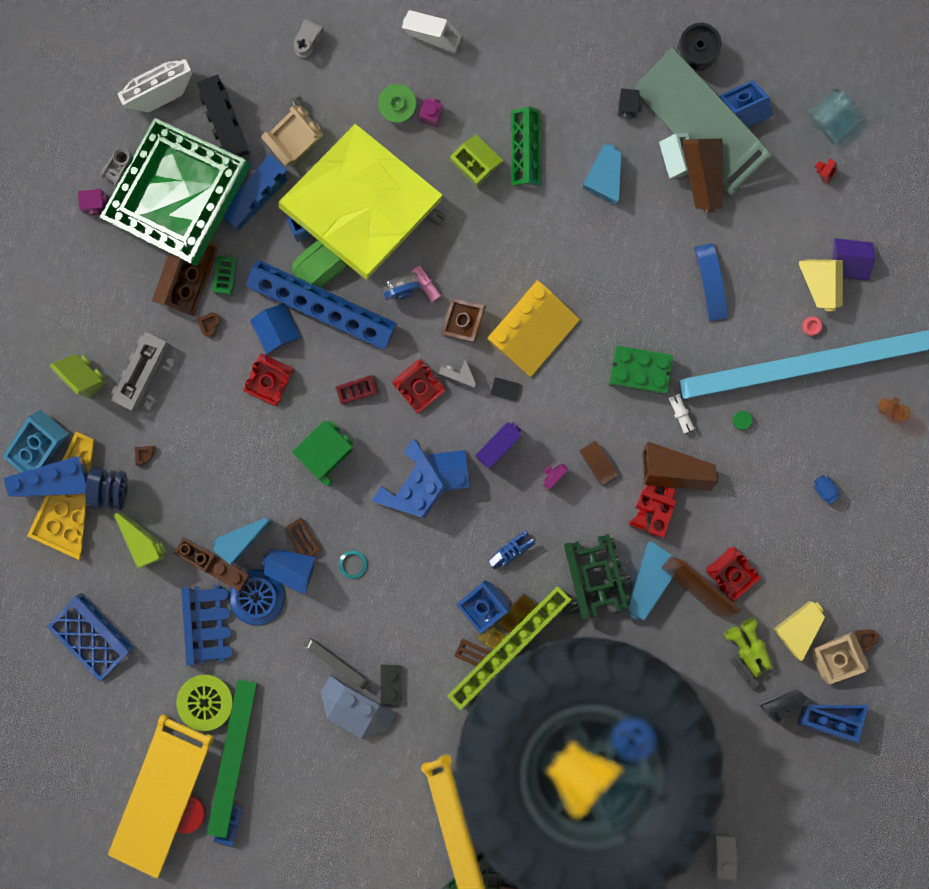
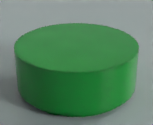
[732,411,752,430]

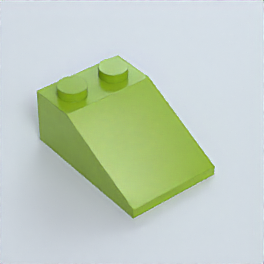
[50,354,106,399]
[114,513,166,568]

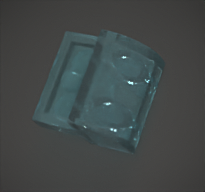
[807,89,862,144]

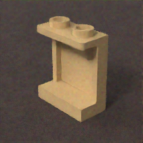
[261,106,323,166]

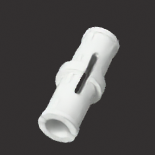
[669,394,695,434]

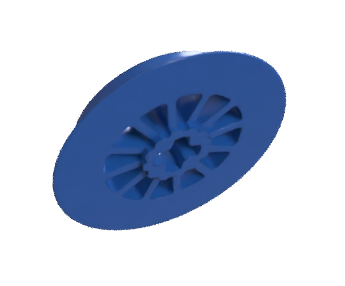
[229,569,285,625]

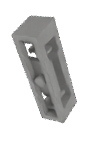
[111,332,169,412]

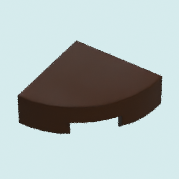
[135,446,155,466]

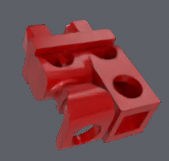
[628,485,676,538]

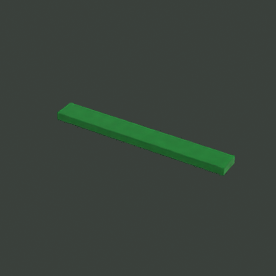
[207,679,257,838]

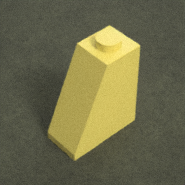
[799,259,843,311]
[773,601,825,661]

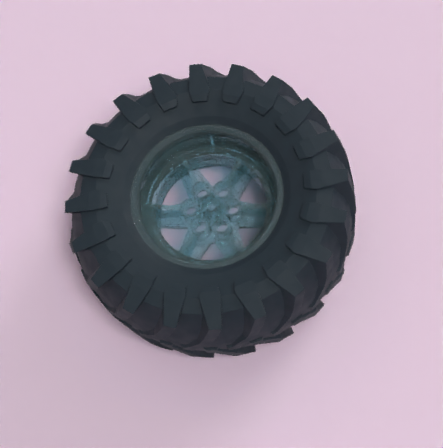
[455,637,724,889]

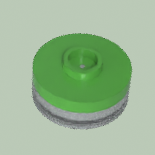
[378,84,417,124]

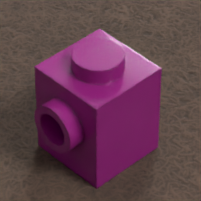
[419,98,443,127]
[78,189,108,215]

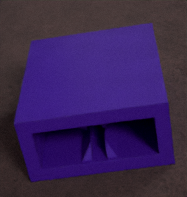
[475,422,522,470]

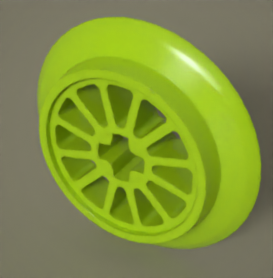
[176,675,232,731]

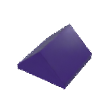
[832,238,875,281]

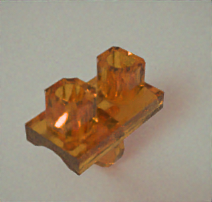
[878,397,910,423]

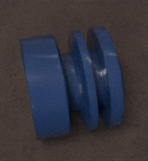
[85,468,128,511]

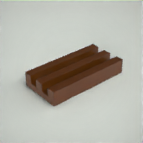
[285,518,321,556]
[454,638,491,666]

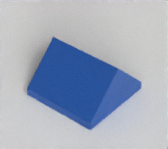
[250,304,301,354]

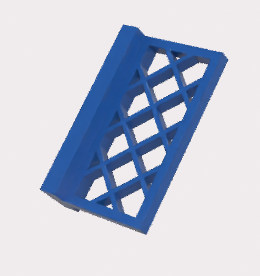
[46,593,134,682]

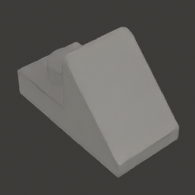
[439,359,476,389]

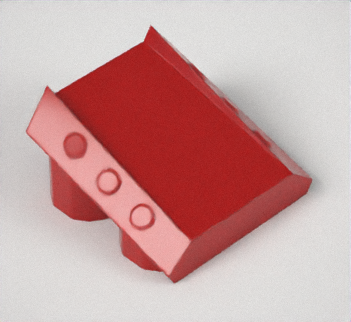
[243,354,294,406]
[392,359,446,414]
[706,547,761,602]

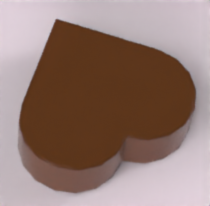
[197,313,221,337]
[855,630,879,653]

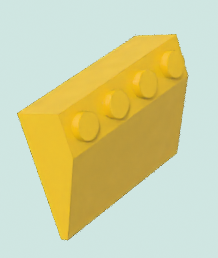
[487,280,580,377]

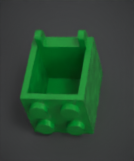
[292,420,354,486]

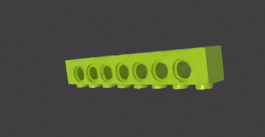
[447,586,571,710]

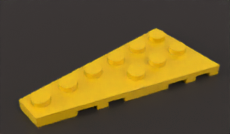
[27,431,95,560]

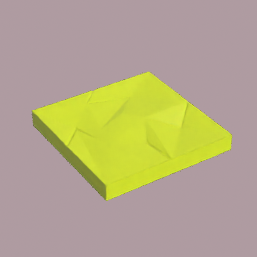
[279,124,442,280]

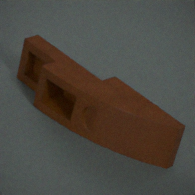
[173,537,251,592]

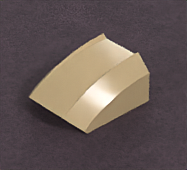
[812,632,868,684]

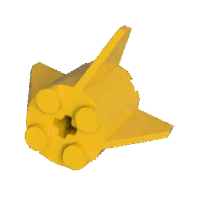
[547,741,623,818]

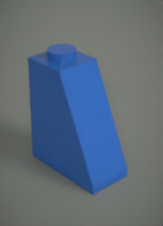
[262,548,315,594]

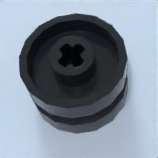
[677,22,722,71]

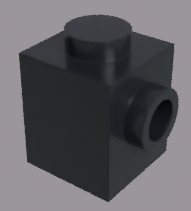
[617,88,642,119]

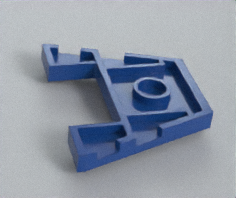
[372,439,447,518]

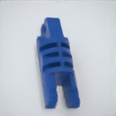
[488,530,536,570]

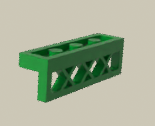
[511,107,541,186]

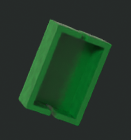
[608,345,673,395]

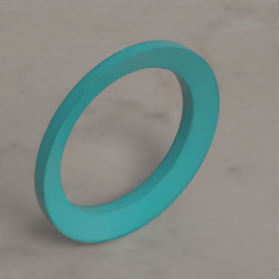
[339,550,367,579]

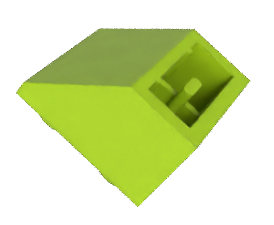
[450,134,504,188]

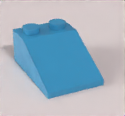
[3,410,69,473]
[212,518,273,565]

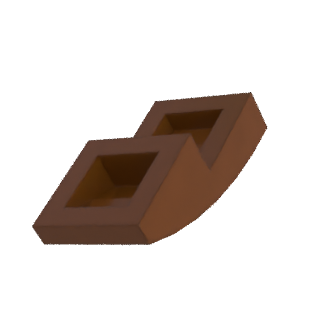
[579,441,617,485]

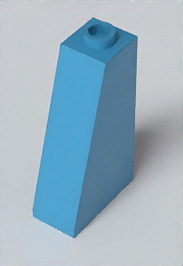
[627,541,674,621]

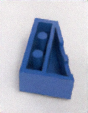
[797,705,869,743]

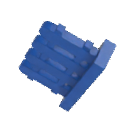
[181,585,232,666]

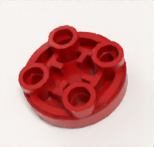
[177,794,206,834]

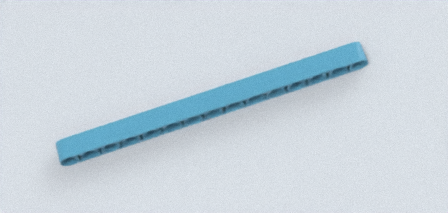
[679,330,929,399]

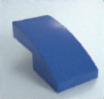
[213,804,243,847]

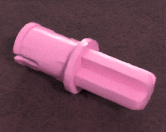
[412,266,441,303]

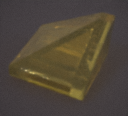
[476,625,506,650]

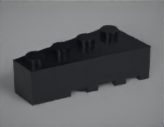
[196,74,250,157]

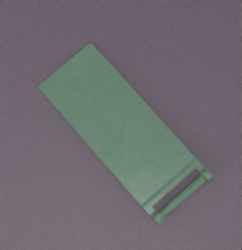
[633,48,774,196]

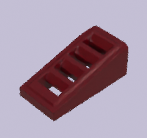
[336,375,380,405]

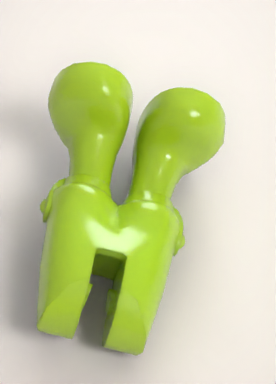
[723,617,773,677]

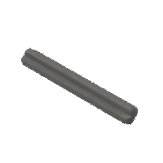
[563,574,633,616]

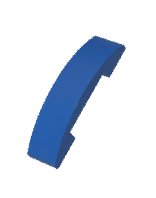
[694,243,728,321]

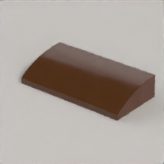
[662,556,741,616]

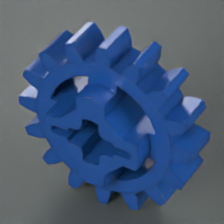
[611,716,657,762]

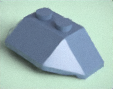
[321,675,397,738]

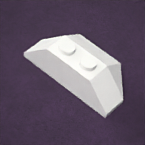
[118,59,192,112]

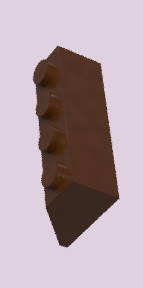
[152,241,220,316]

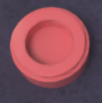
[802,317,822,336]

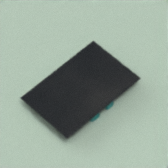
[491,377,521,401]

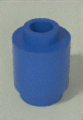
[813,475,841,504]

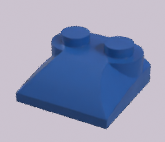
[456,580,510,634]

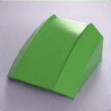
[292,240,347,288]

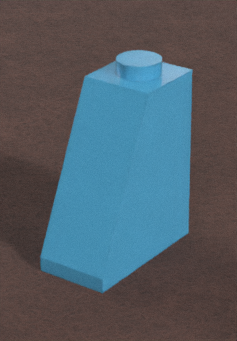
[582,144,621,205]

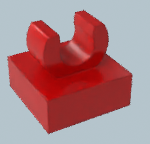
[815,158,838,185]

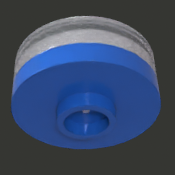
[381,273,422,300]

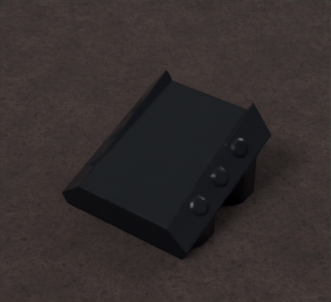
[758,690,807,723]

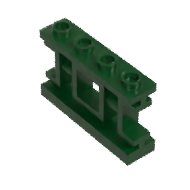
[564,534,631,621]

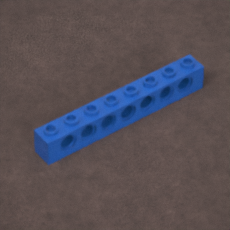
[246,260,397,350]

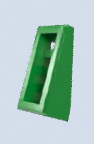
[212,256,238,296]

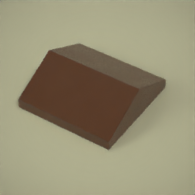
[441,298,486,343]

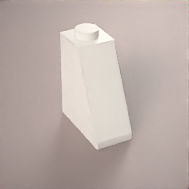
[402,10,462,53]

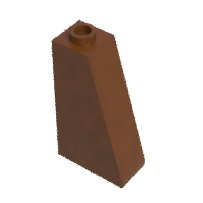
[683,138,723,213]
[642,442,719,491]

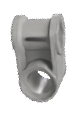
[293,19,324,58]
[100,148,133,187]

